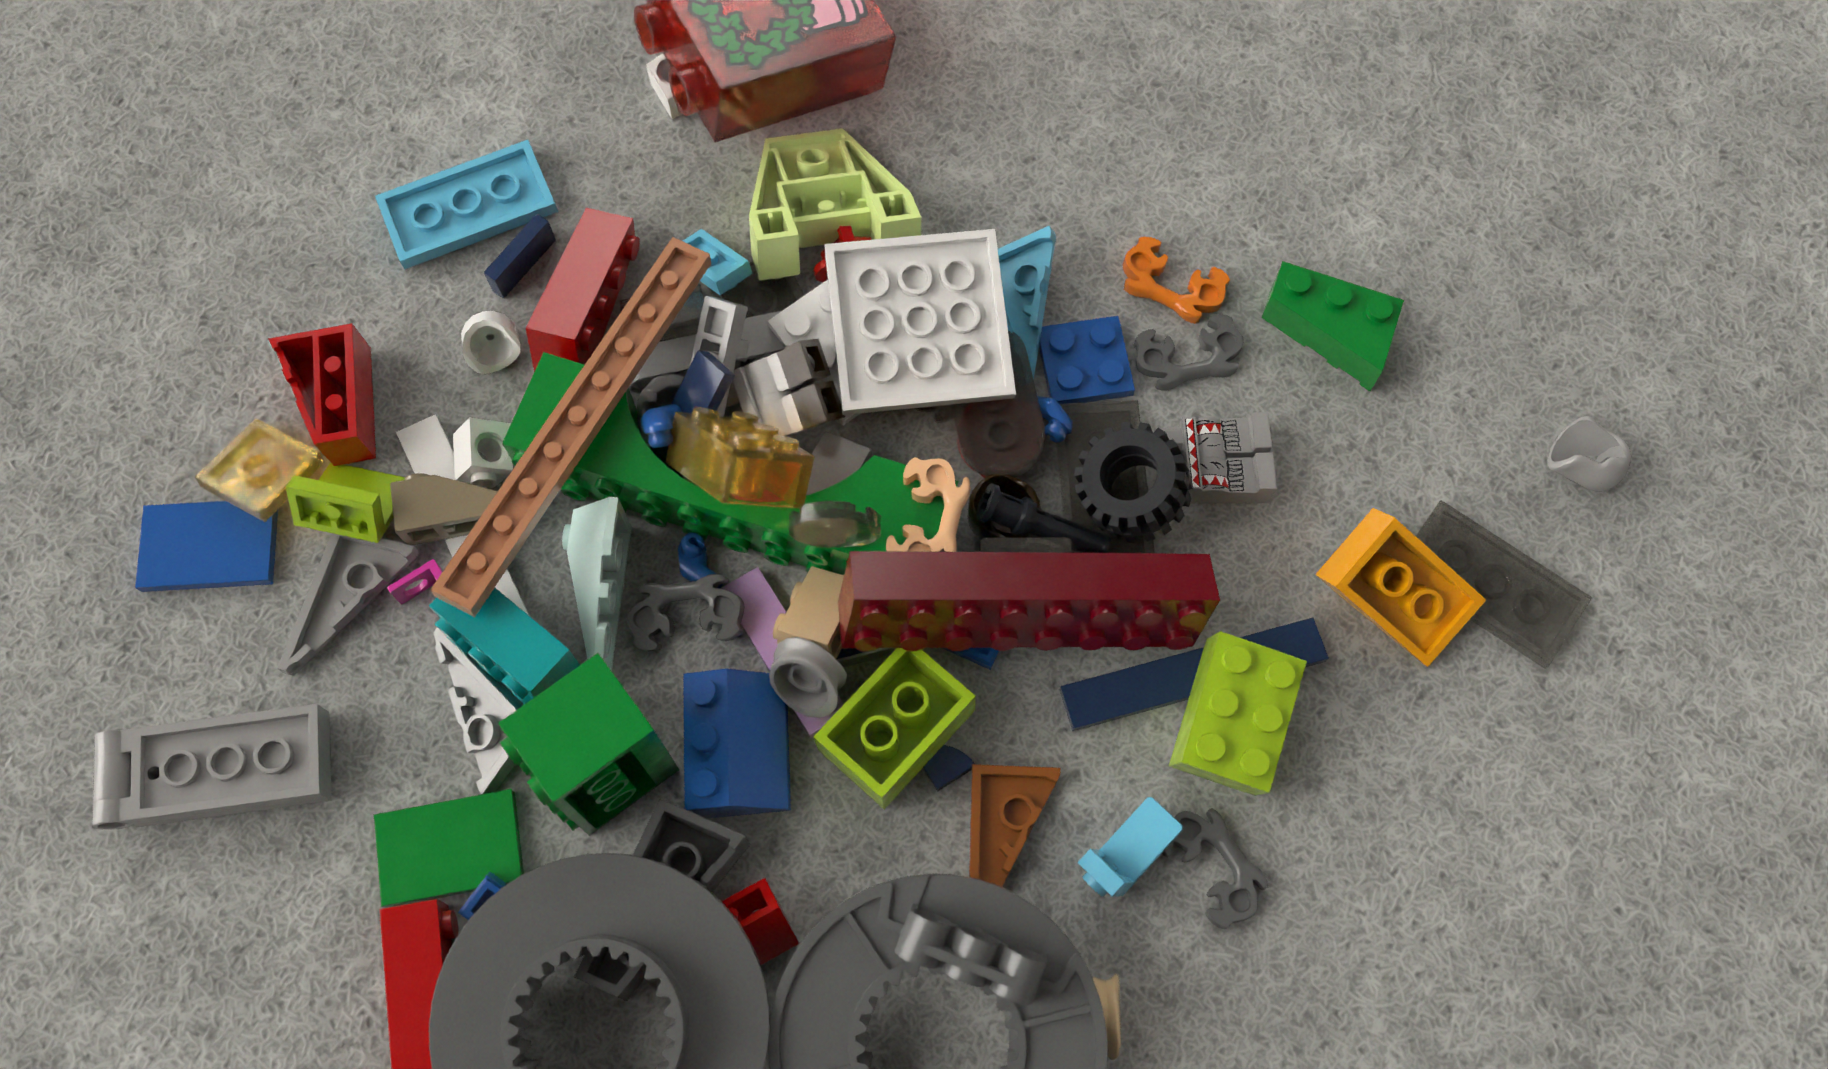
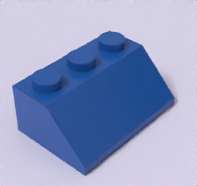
[683,669,791,818]

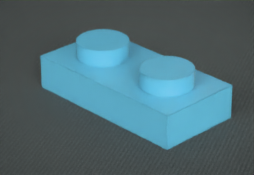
[683,229,753,295]

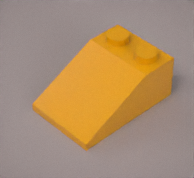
[1315,508,1486,667]

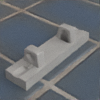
[687,296,749,475]

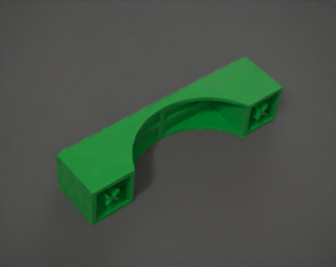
[502,352,959,575]

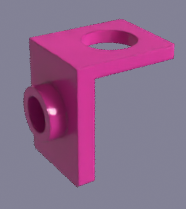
[387,559,444,605]

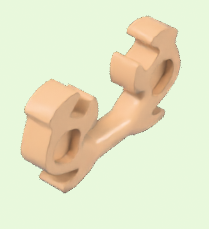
[886,457,971,552]

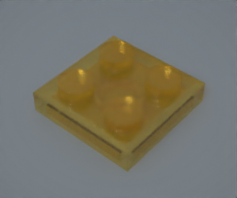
[195,418,325,522]

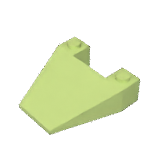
[749,128,921,281]

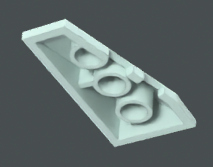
[562,497,632,671]

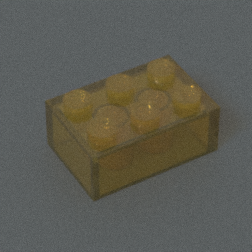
[665,407,815,509]

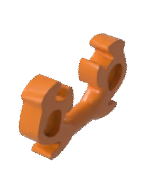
[1123,237,1230,324]

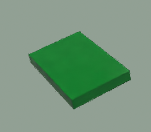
[374,789,524,908]

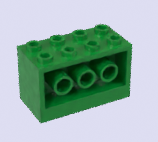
[498,653,680,836]

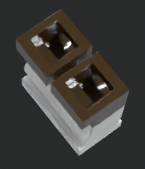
[726,338,845,445]

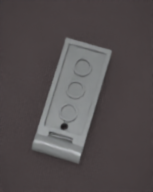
[92,704,332,830]

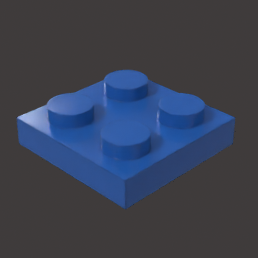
[1039,316,1135,406]

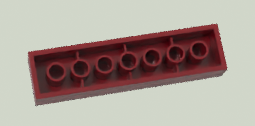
[838,551,1220,651]

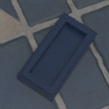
[484,214,556,299]

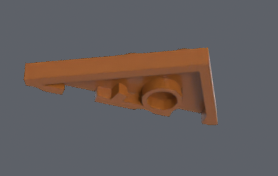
[969,764,1061,887]

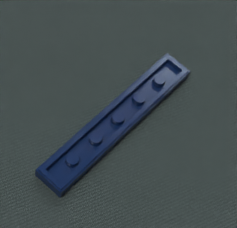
[1059,617,1329,731]

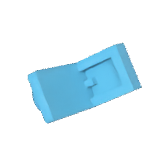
[1077,797,1183,896]

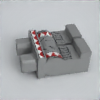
[1161,412,1277,503]

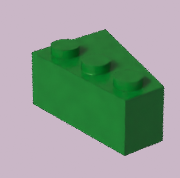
[1261,261,1404,392]

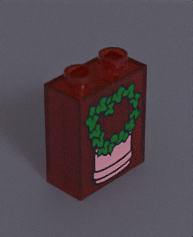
[634,0,897,142]

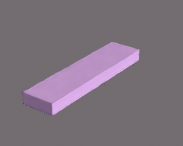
[720,567,844,738]

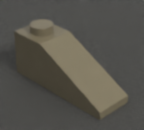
[390,473,498,545]

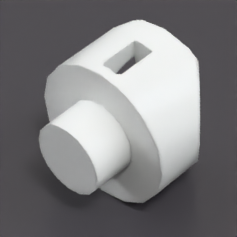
[461,311,521,374]

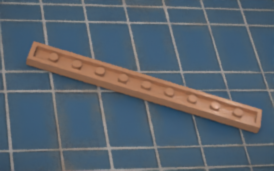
[431,237,711,617]

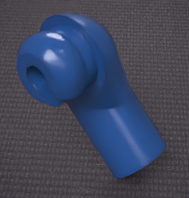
[1025,395,1073,443]
[641,404,683,448]
[678,533,724,589]

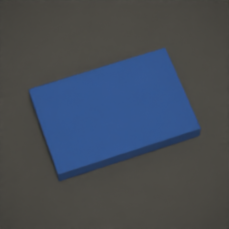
[135,498,279,592]

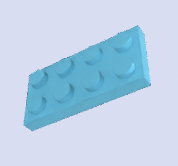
[375,140,558,269]

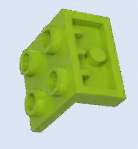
[286,463,405,543]

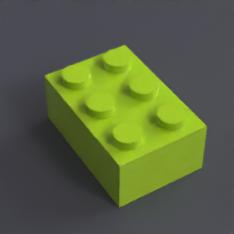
[1169,631,1307,796]
[813,648,976,810]

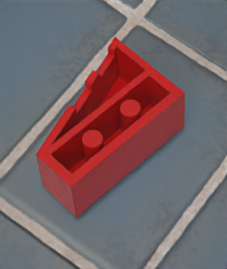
[268,323,376,466]

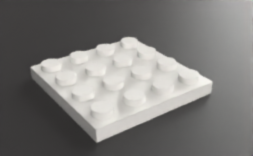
[825,229,1016,415]

